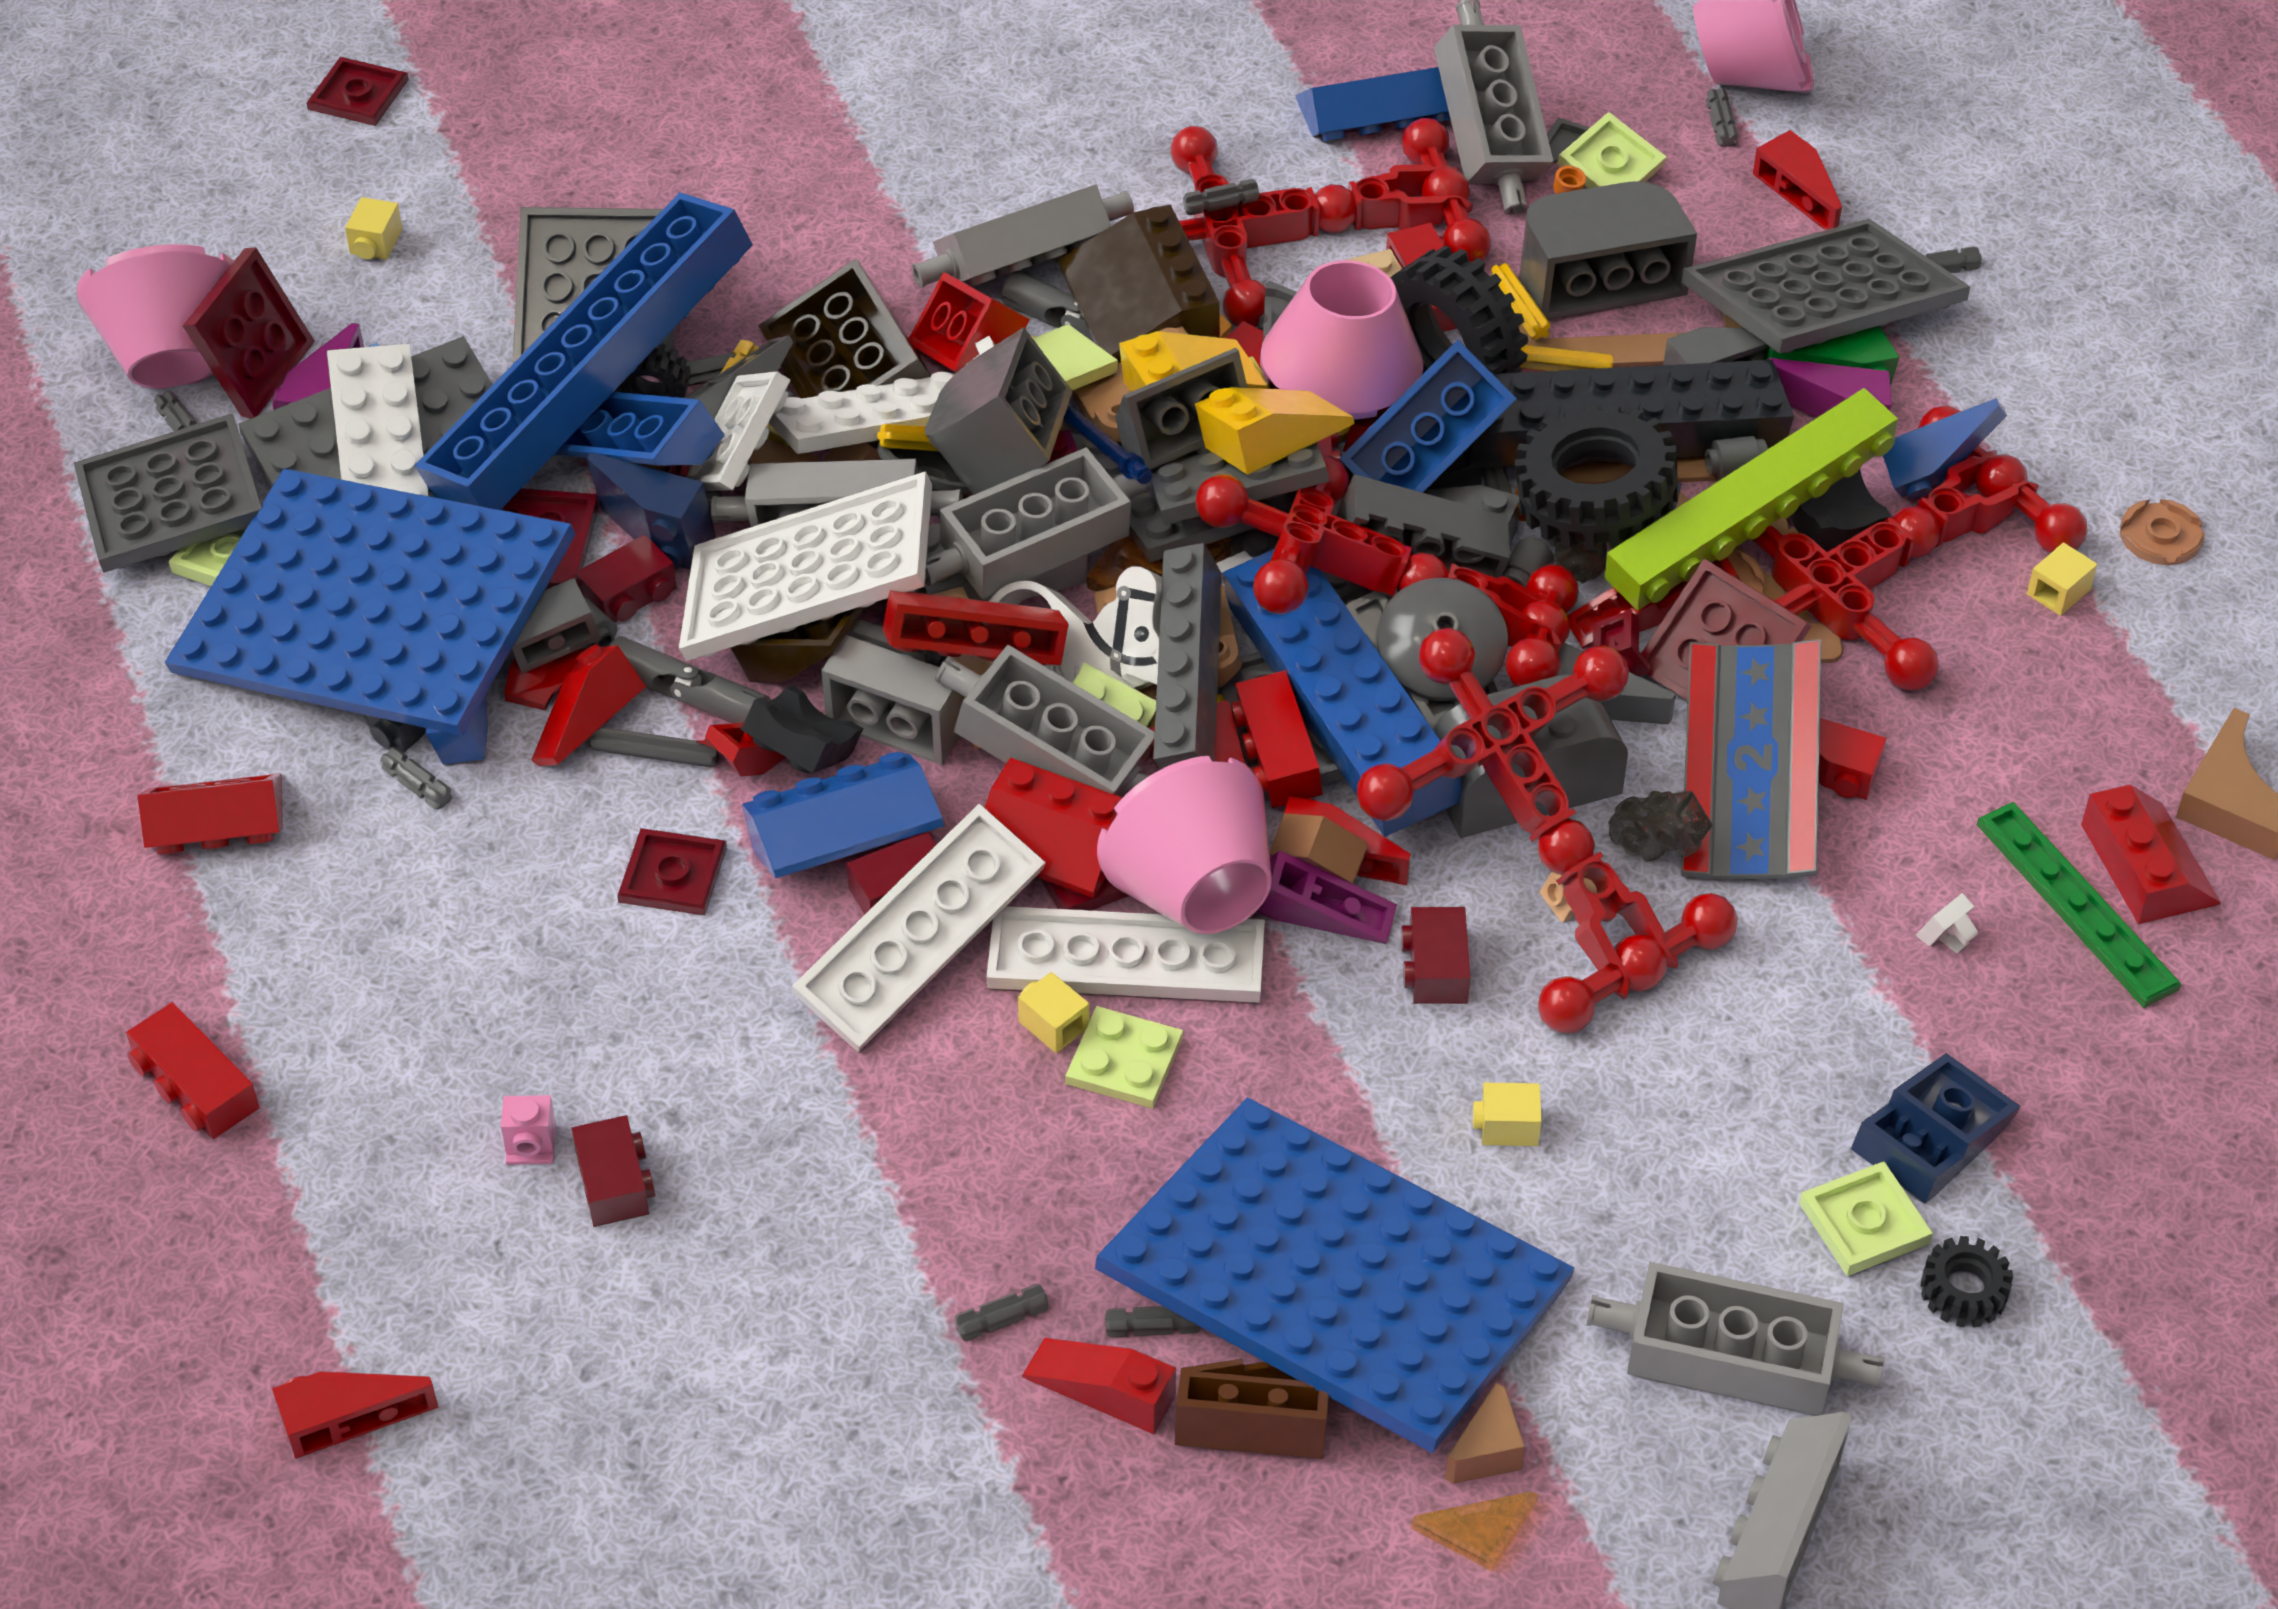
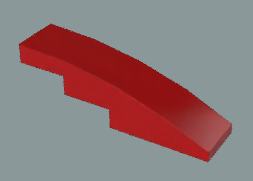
[1567,557,1742,649]

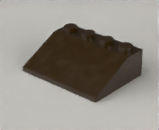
[1059,204,1220,362]
[758,259,931,399]
[730,607,864,683]

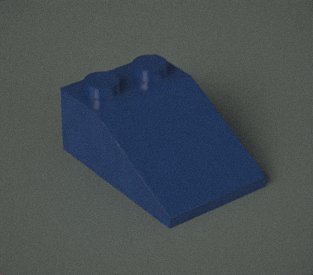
[587,452,716,570]

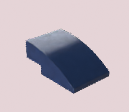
[1851,1053,2021,1204]

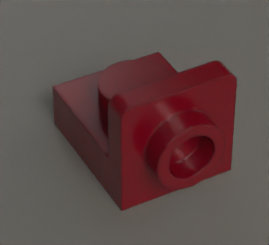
[1593,610,1650,677]

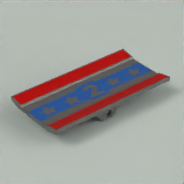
[1681,639,1822,879]

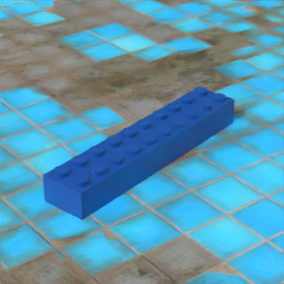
[414,192,753,510]

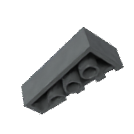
[1336,474,1510,578]

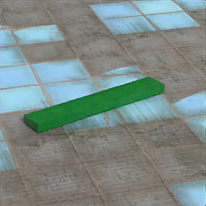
[1977,801,2181,1008]

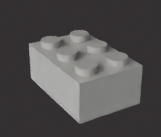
[821,635,964,765]

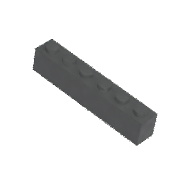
[1153,542,1222,770]

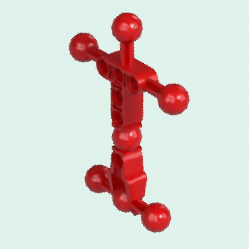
[1170,118,1491,327]
[1752,405,2088,691]
[1195,455,1579,687]
[1357,628,1738,1034]

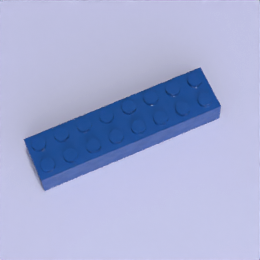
[1222,549,1462,837]

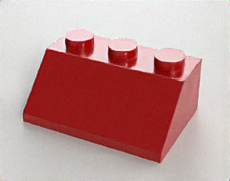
[909,272,1030,372]
[985,757,1122,898]
[137,773,283,854]
[2081,784,2221,924]

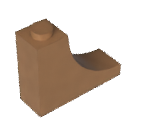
[2176,708,2278,860]

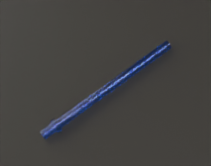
[1063,403,1152,484]

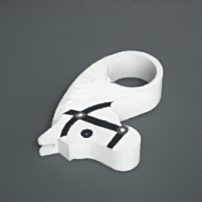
[989,566,1162,691]

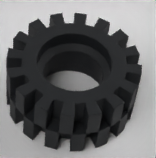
[614,343,691,398]
[1920,1236,2013,1328]

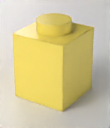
[345,197,403,260]
[2027,542,2098,616]
[1018,972,1090,1053]
[1472,1082,1542,1146]

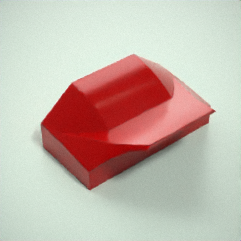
[504,648,586,710]
[696,722,786,777]

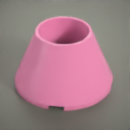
[1693,0,1814,93]
[76,244,234,389]
[1260,260,1423,419]
[1097,756,1272,934]

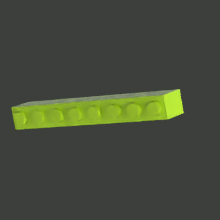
[1605,388,1898,611]

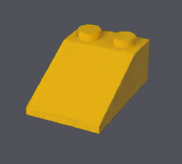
[1119,331,1268,392]
[1195,387,1354,475]

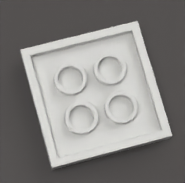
[687,372,790,491]

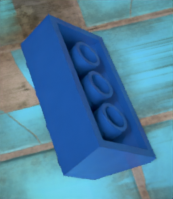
[1295,67,1451,142]
[1339,340,1517,493]
[555,392,725,465]
[742,752,944,879]

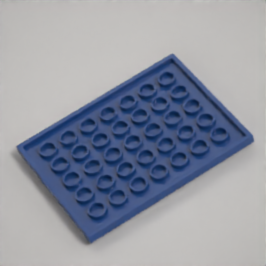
[165,469,576,736]
[1095,1097,1575,1453]

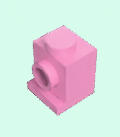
[501,1095,556,1165]

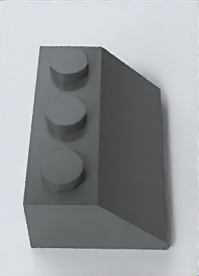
[1115,348,1248,472]

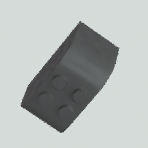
[1519,181,1697,319]
[925,327,1072,495]
[1433,674,1628,839]

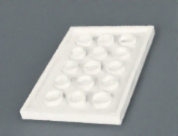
[679,471,932,661]

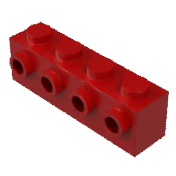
[883,590,1069,666]

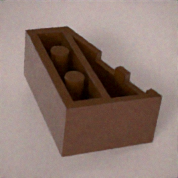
[1175,1359,1329,1459]

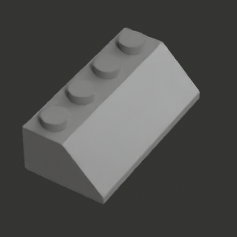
[1713,1411,1853,1609]

